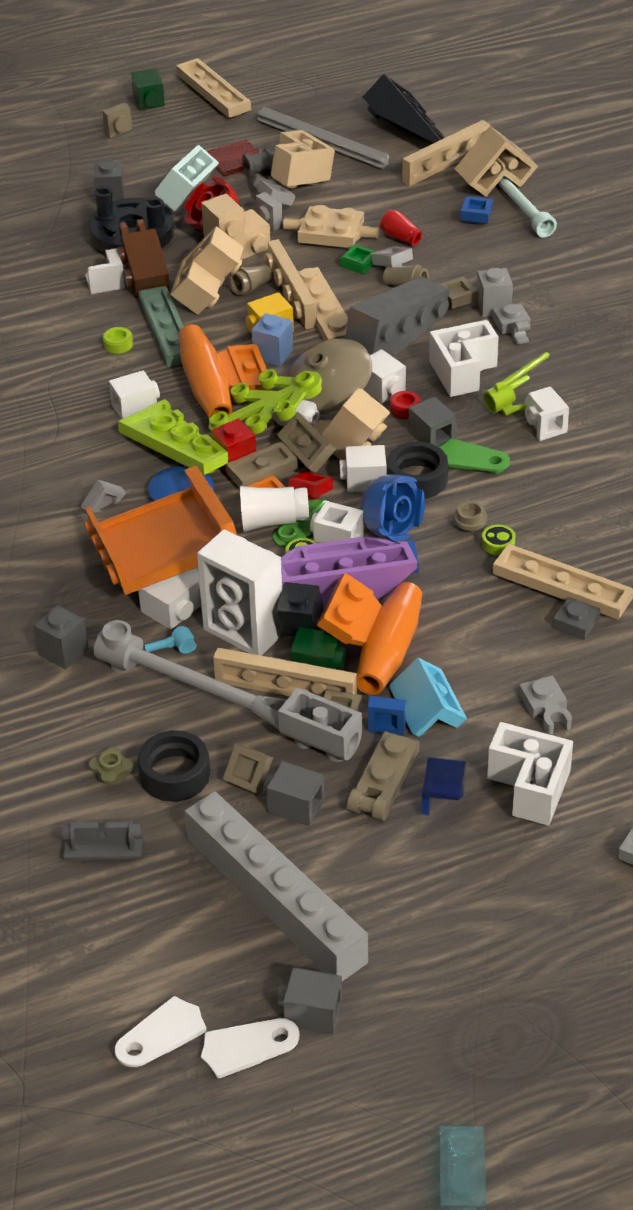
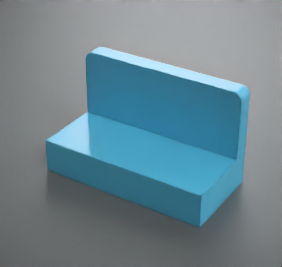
[390,657,467,737]

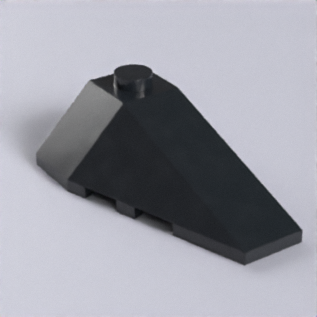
[363,74,445,144]

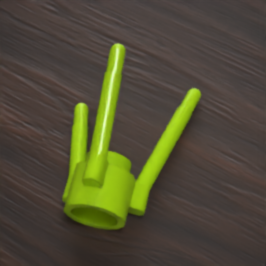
[483,352,549,416]

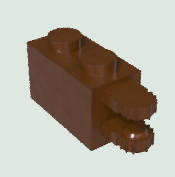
[117,219,169,298]

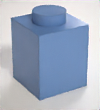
[252,313,293,366]

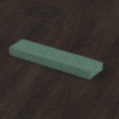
[138,286,184,367]

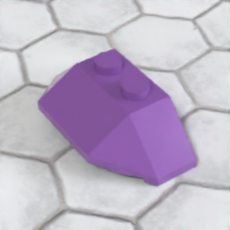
[281,537,418,608]

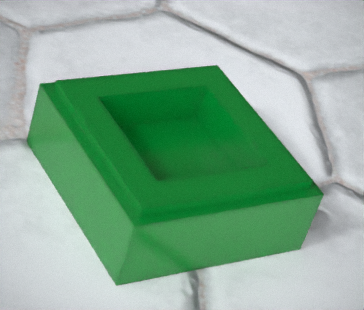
[339,244,377,275]

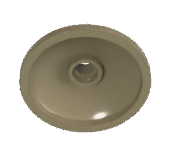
[287,339,372,415]

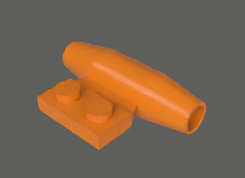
[178,324,272,419]
[317,573,423,695]

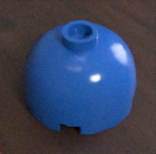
[360,474,425,541]

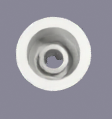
[240,486,310,532]

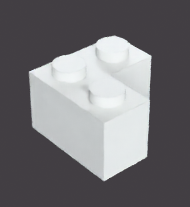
[429,320,499,397]
[487,722,573,826]

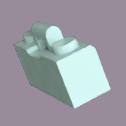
[155,145,219,211]

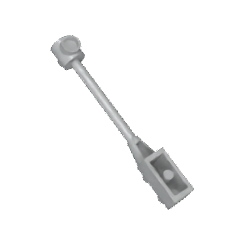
[94,620,362,762]

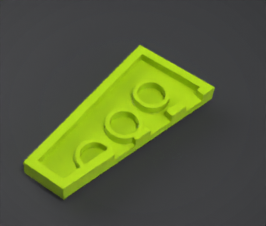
[118,399,228,475]

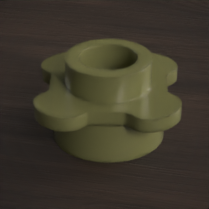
[89,747,134,785]

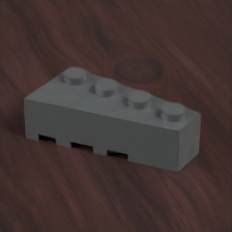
[345,277,450,357]

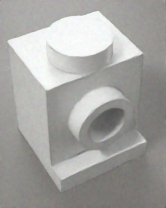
[525,386,569,441]
[310,501,363,543]

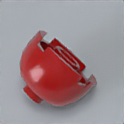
[183,177,239,234]

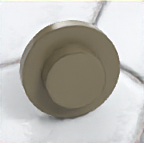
[454,501,487,531]

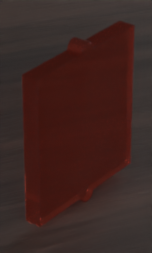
[206,139,259,177]

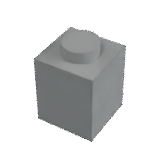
[477,268,513,317]

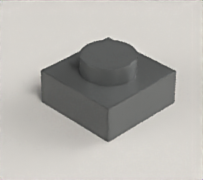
[553,597,600,640]

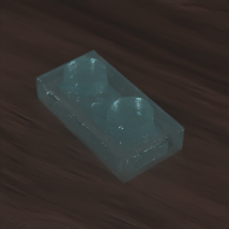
[440,1126,486,1210]

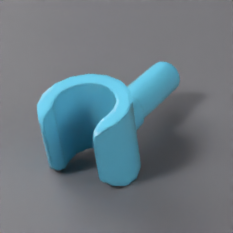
[144,626,197,654]

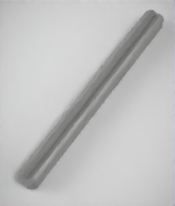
[257,107,389,169]

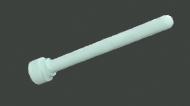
[497,176,557,237]

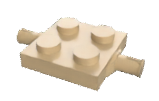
[283,205,379,248]

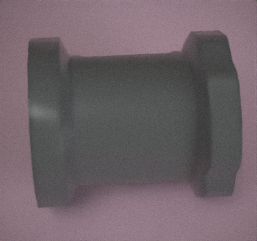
[242,148,274,178]

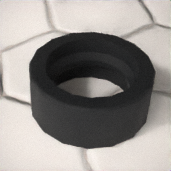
[387,441,449,499]
[138,730,210,802]

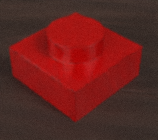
[289,471,334,500]

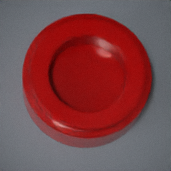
[390,391,421,419]

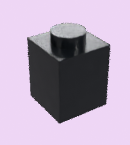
[277,582,324,637]

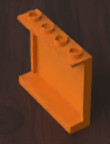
[84,465,237,595]

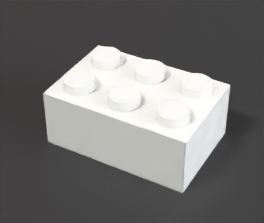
[197,529,282,655]

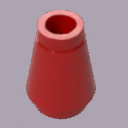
[380,209,423,246]

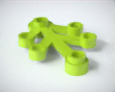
[209,369,322,434]

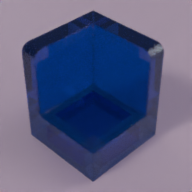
[421,757,466,815]

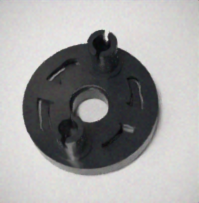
[89,186,174,253]

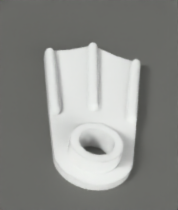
[115,996,206,1067]
[201,1018,300,1079]

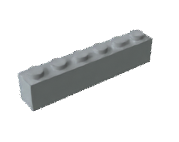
[185,791,368,981]

